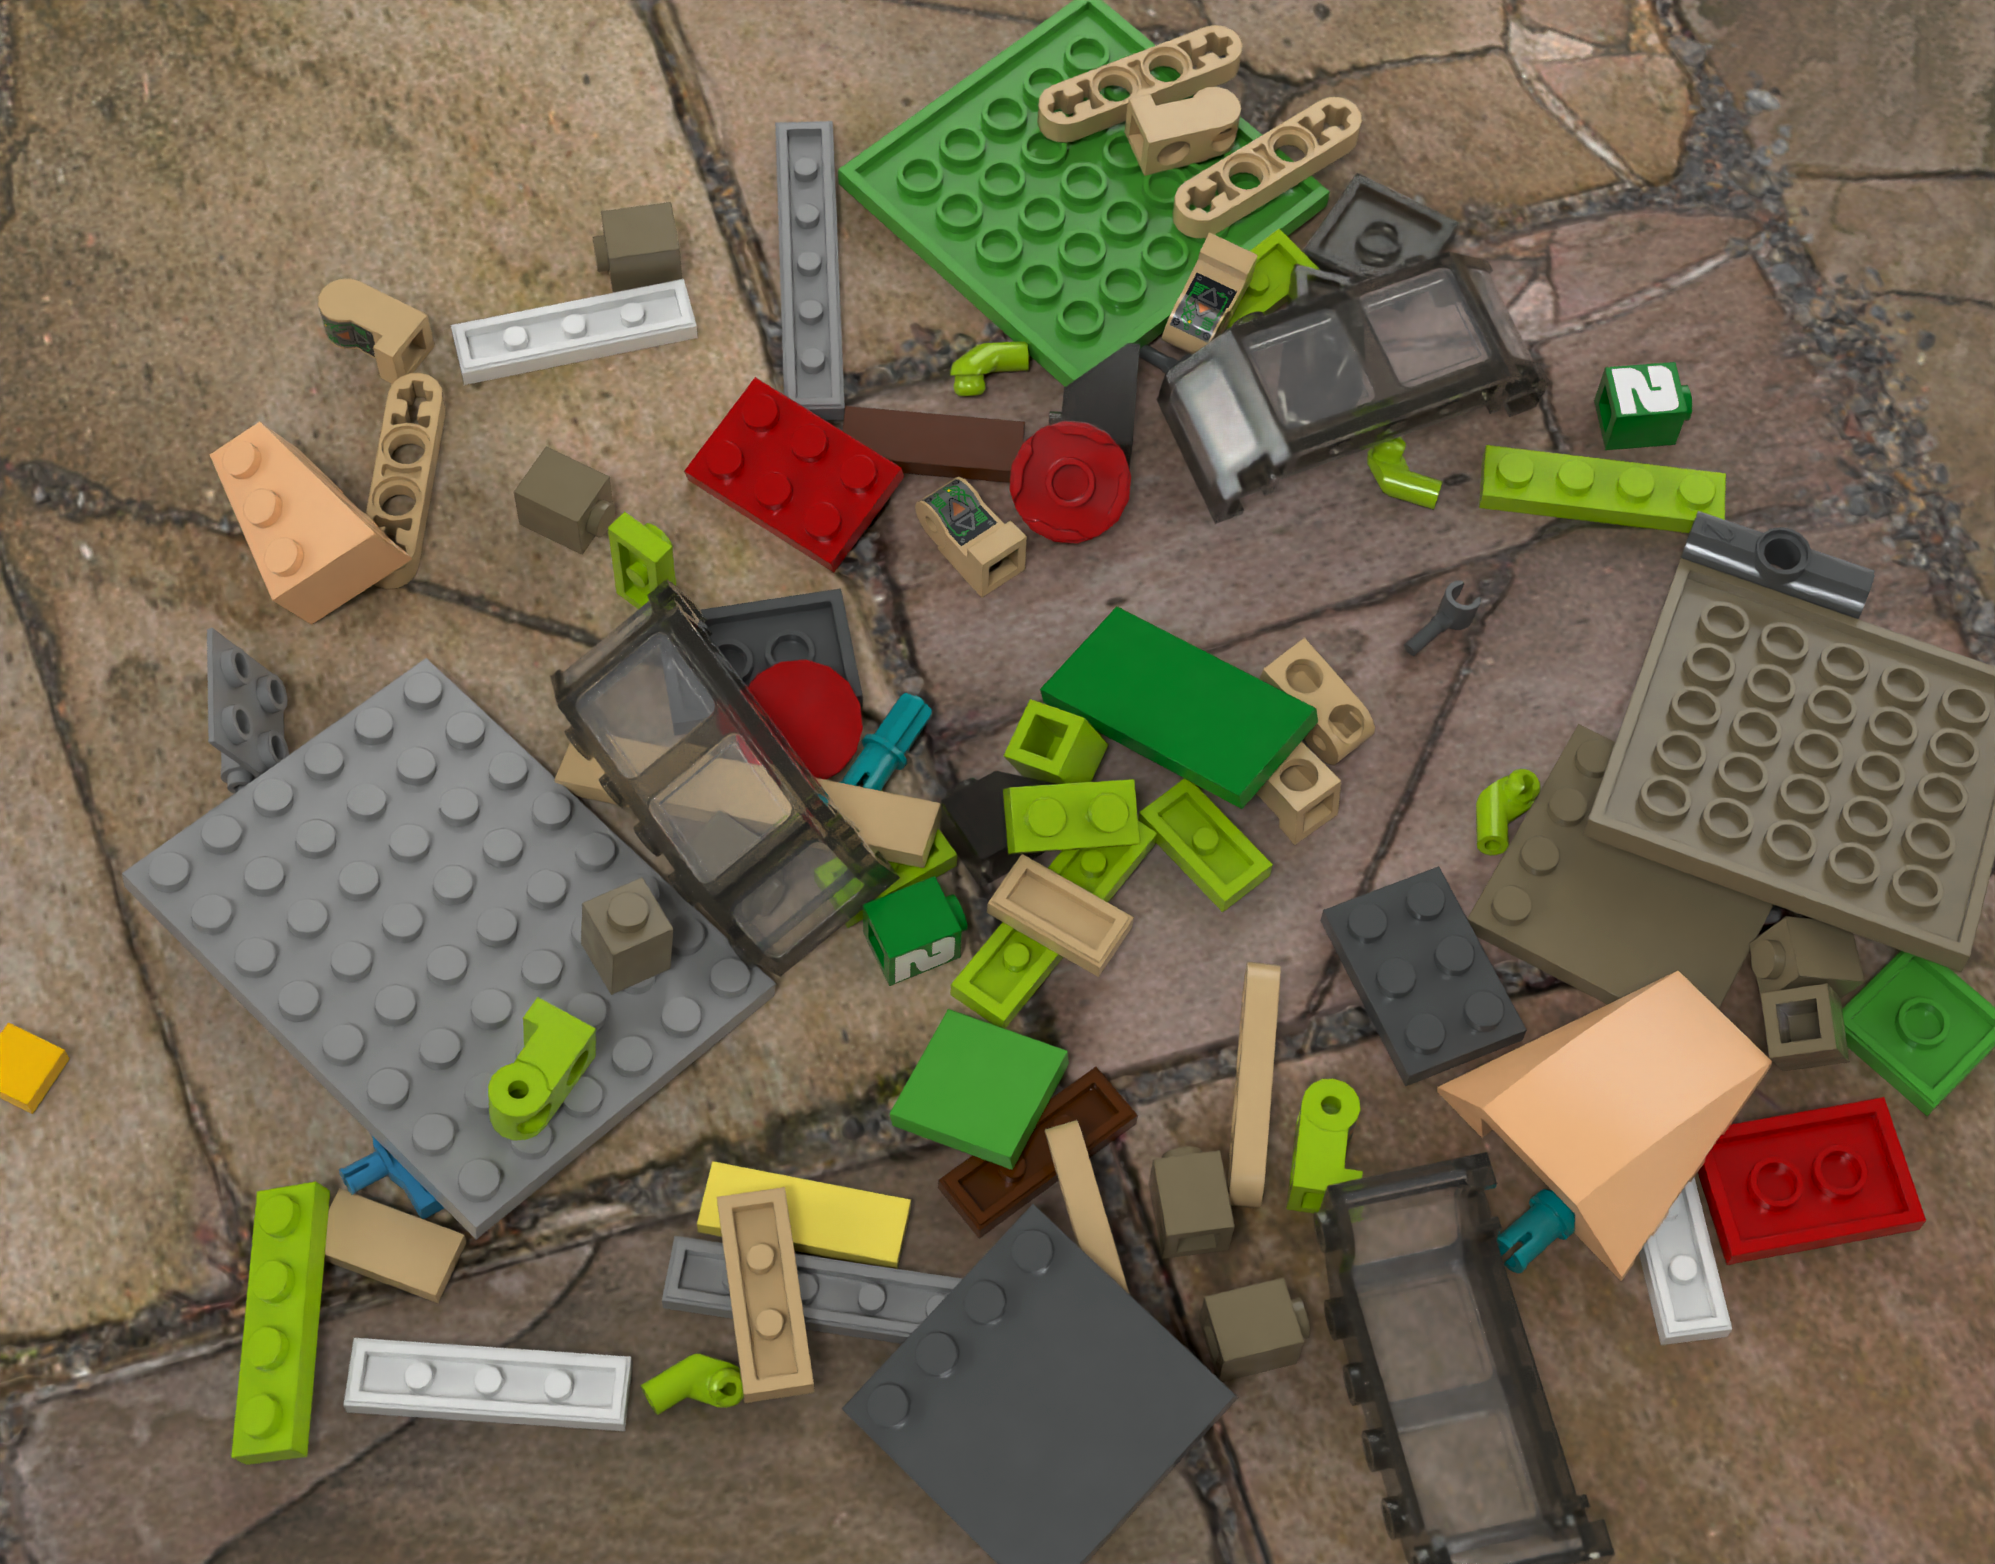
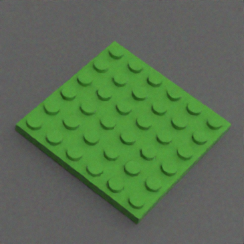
[838,0,1330,398]

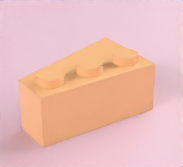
[210,421,412,625]

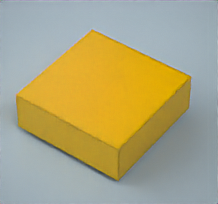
[0,1022,70,1114]

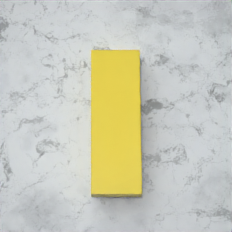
[697,1161,911,1269]

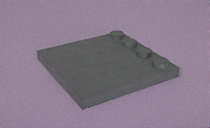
[842,1204,1238,1564]

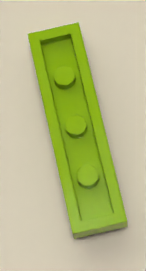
[1479,445,1726,533]
[950,821,1157,1029]
[231,1181,330,1465]

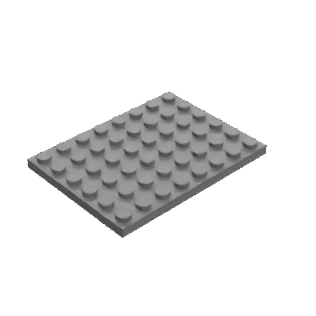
[122,658,776,1239]

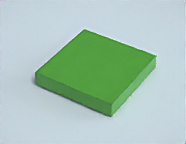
[1842,951,1995,1117]
[889,1009,1069,1170]

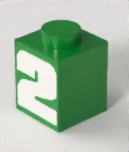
[1594,362,1692,450]
[863,876,968,986]

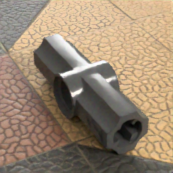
[1680,511,1875,619]

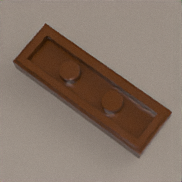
[842,406,1025,483]
[938,1067,1138,1239]

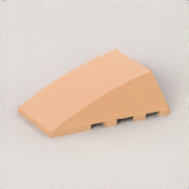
[1437,971,1772,1281]

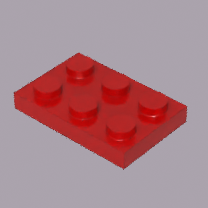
[684,377,904,573]
[1698,1097,1926,1265]

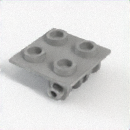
[207,628,289,793]

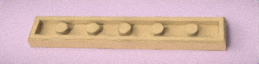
[554,729,942,868]

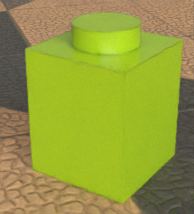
[1003,699,1108,785]

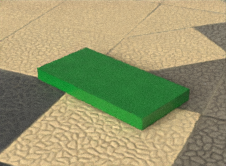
[1040,606,1318,809]

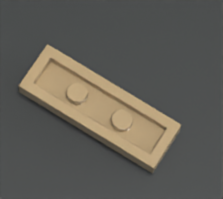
[717,1187,814,1403]

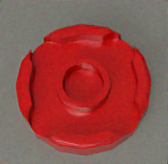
[1009,420,1131,544]
[735,659,863,780]

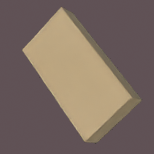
[987,854,1134,977]
[324,1188,467,1303]

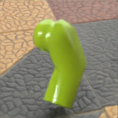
[950,341,1029,396]
[1367,433,1443,510]
[1476,768,1541,856]
[640,1354,744,1415]

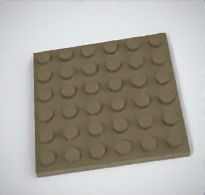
[1582,558,1995,972]

